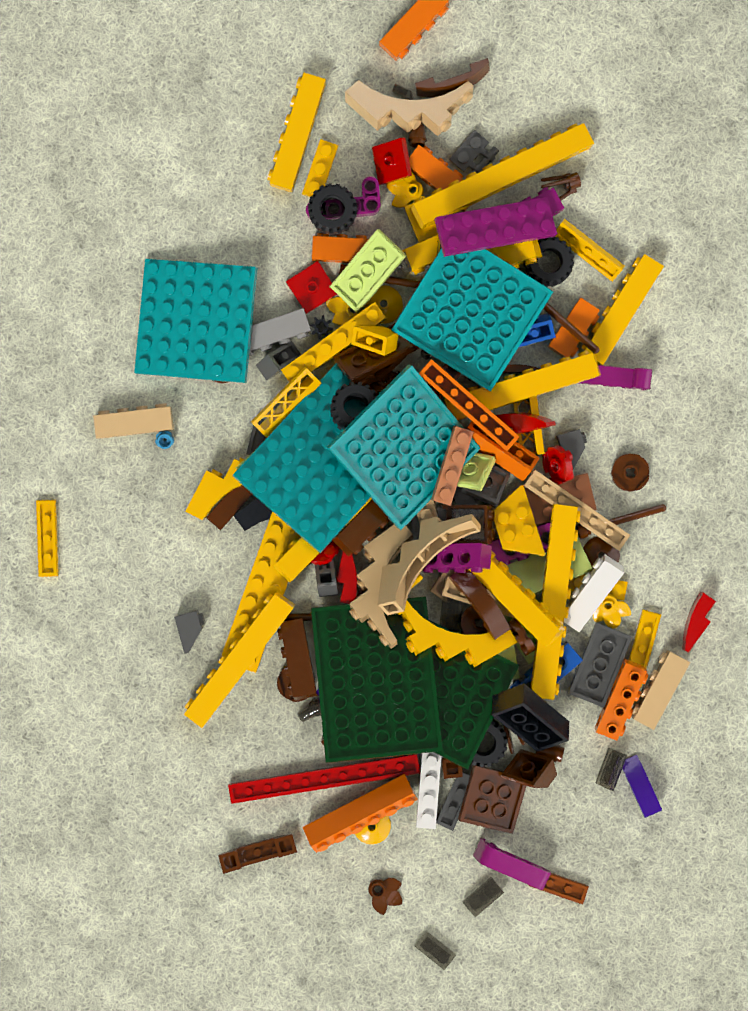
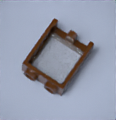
[442,505,495,544]

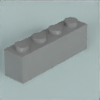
[249,308,311,357]

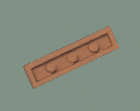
[431,426,474,506]

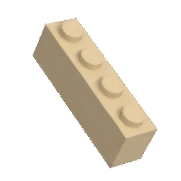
[93,403,174,439]
[631,650,691,730]

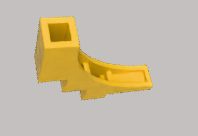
[185,457,245,520]
[397,601,518,667]

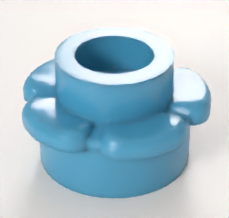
[155,431,174,449]

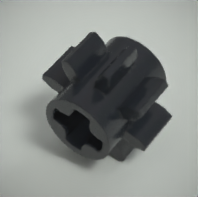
[309,315,333,339]

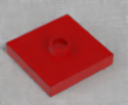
[372,137,412,185]
[286,261,337,314]

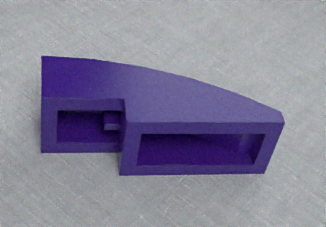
[620,754,662,818]

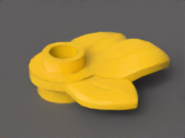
[386,173,424,208]
[326,296,363,325]
[593,594,631,629]

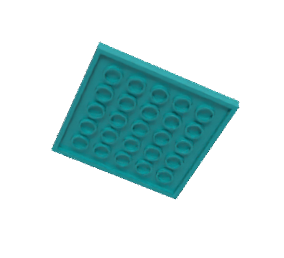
[391,248,553,391]
[134,259,258,383]
[327,364,480,530]

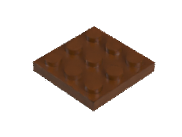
[458,765,526,834]

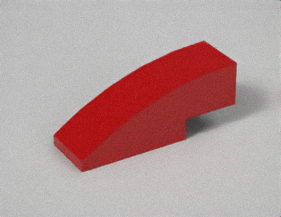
[496,413,556,434]
[336,552,357,604]
[682,592,716,653]

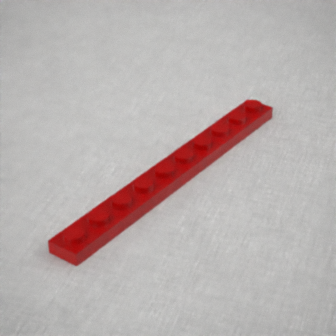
[228,754,420,804]

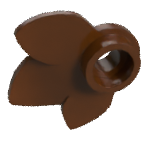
[368,878,402,915]

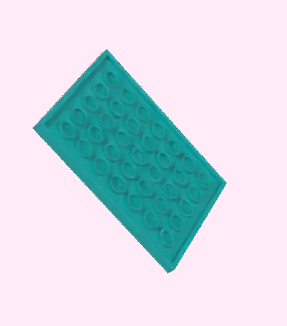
[233,364,371,553]

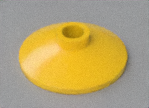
[365,285,403,324]
[355,816,391,844]

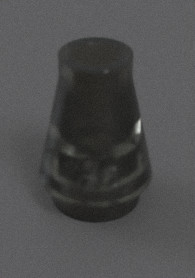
[297,697,321,722]

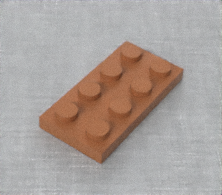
[513,473,597,525]

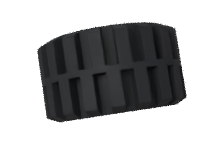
[308,183,357,235]
[524,237,574,287]
[330,382,377,430]
[471,720,508,767]

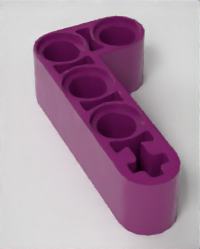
[306,176,381,220]
[578,365,652,390]
[473,838,551,890]

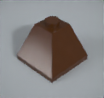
[501,749,557,788]

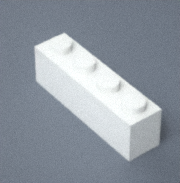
[564,554,624,632]
[416,752,441,829]

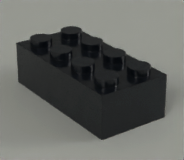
[491,684,570,752]

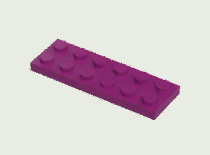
[434,197,557,257]

